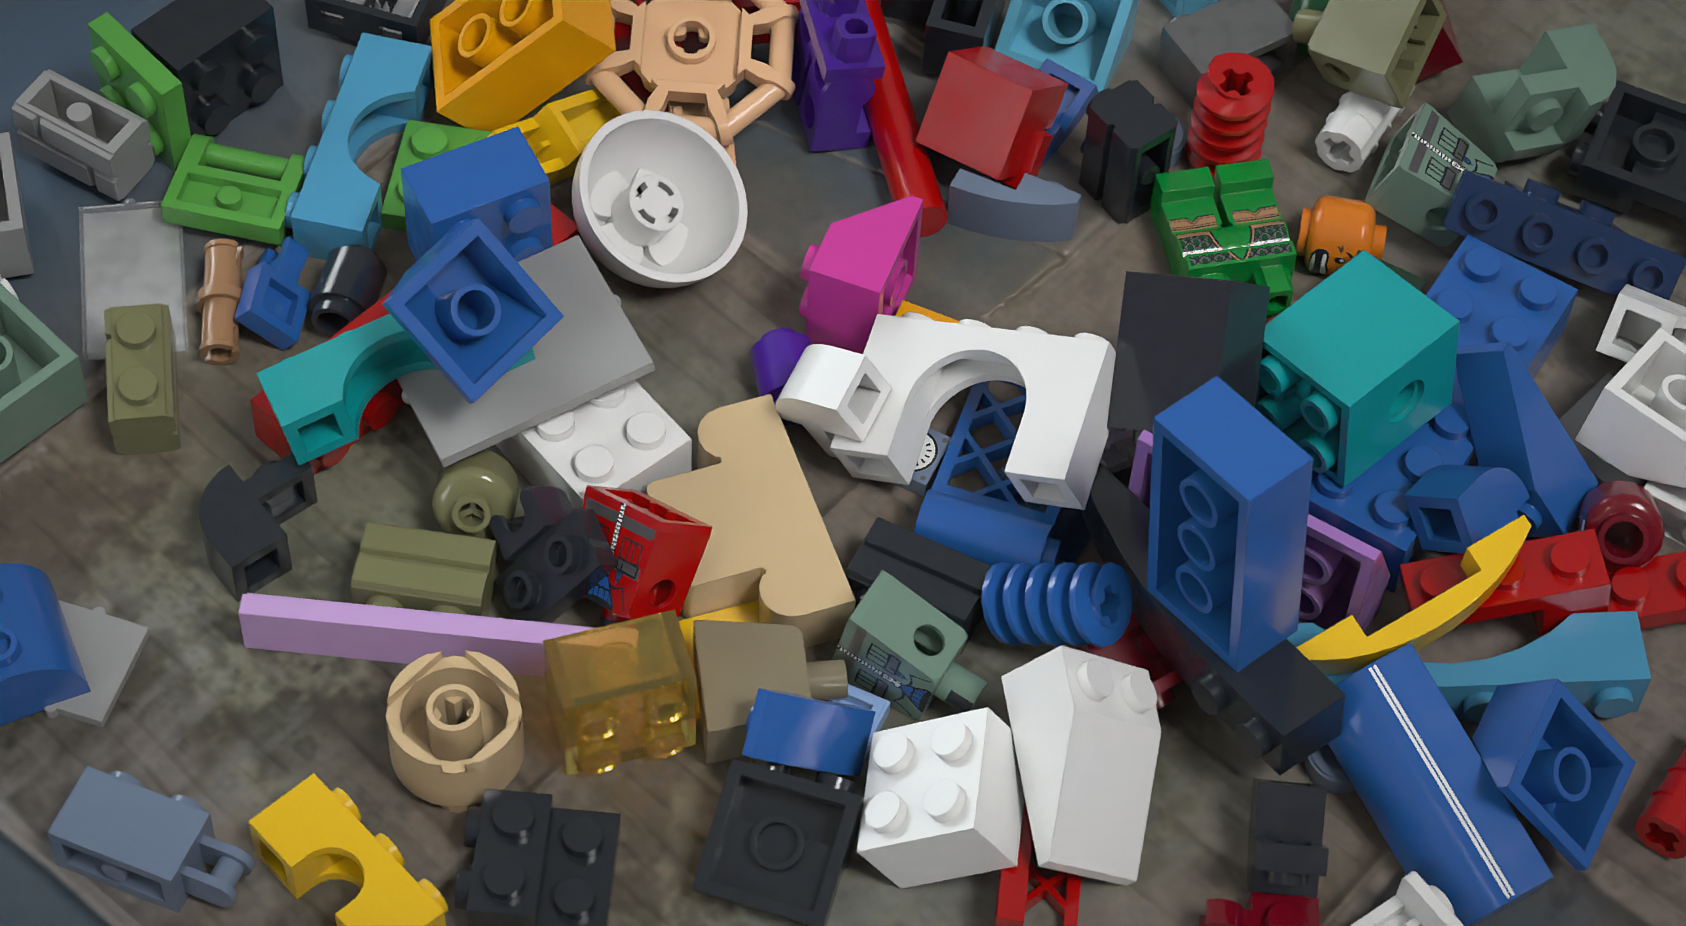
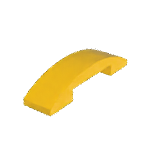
[1296,515,1531,675]

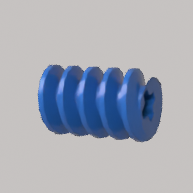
[981,562,1133,647]

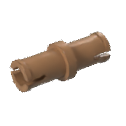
[197,238,244,365]

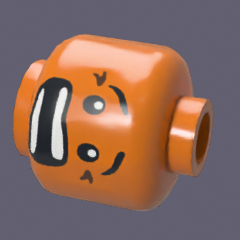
[1296,195,1387,275]

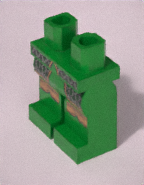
[1150,159,1297,316]

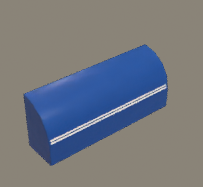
[1328,642,1554,926]

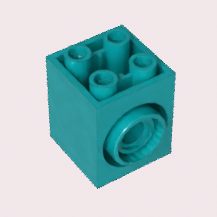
[1255,250,1460,488]

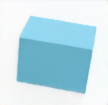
[995,0,1139,92]

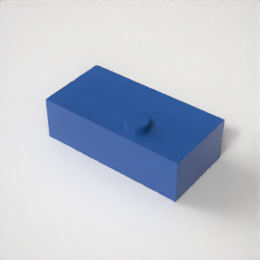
[1147,376,1313,673]

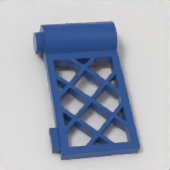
[914,381,1063,566]

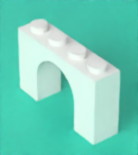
[830,312,1116,510]

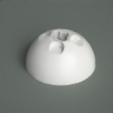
[572,110,748,288]

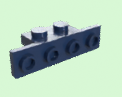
[1441,169,1686,300]

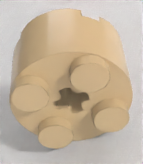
[386,650,525,813]

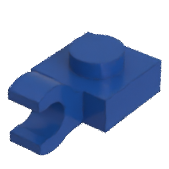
[234,236,312,351]

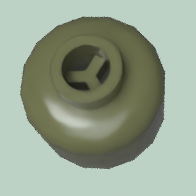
[432,450,520,540]

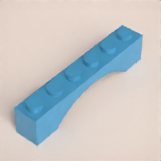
[1286,611,1651,723]

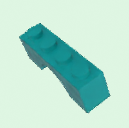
[256,313,536,465]

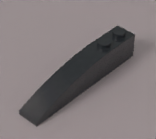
[1080,463,1346,776]

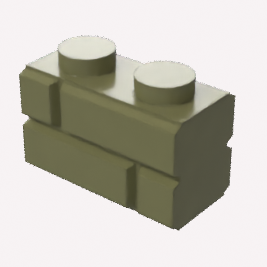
[104,303,181,455]
[351,521,499,617]

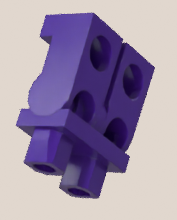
[791,0,885,152]

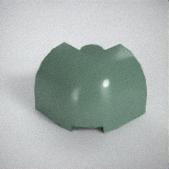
[1447,23,1617,163]

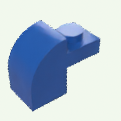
[1404,464,1530,553]

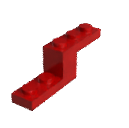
[1400,529,1686,638]

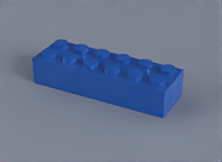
[1308,234,1578,593]

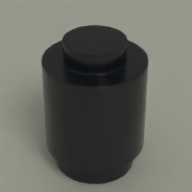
[310,245,387,337]

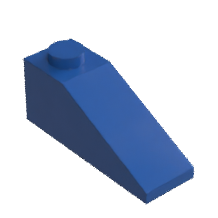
[1456,342,1599,537]

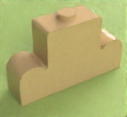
[647,394,856,648]

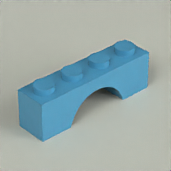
[285,33,435,260]

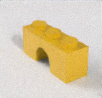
[248,773,448,926]

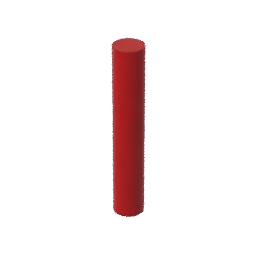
[863,0,948,238]

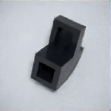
[199,453,318,602]
[1247,778,1329,898]

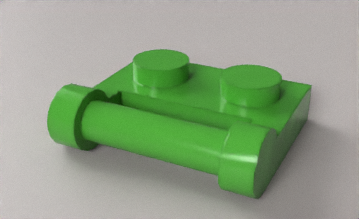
[161,133,306,246]

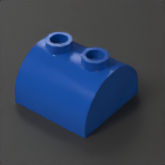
[0,563,91,726]

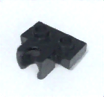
[490,486,618,623]

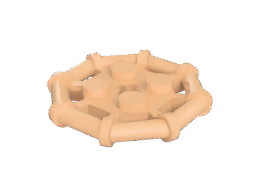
[583,0,799,147]

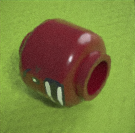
[1577,480,1665,572]

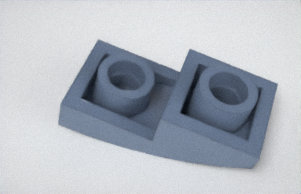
[947,169,1081,242]

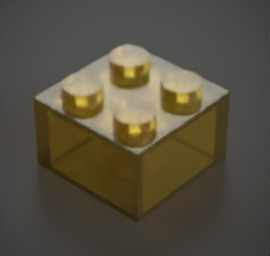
[543,610,696,776]

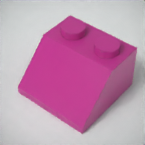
[799,196,923,354]

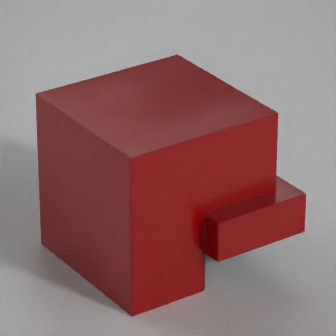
[915,46,1068,189]

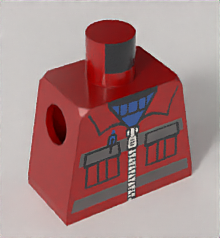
[583,485,713,633]

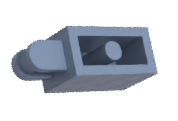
[47,766,255,913]

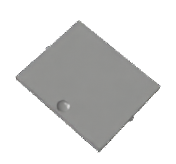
[396,235,656,468]

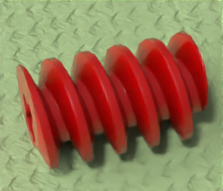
[1185,52,1274,180]

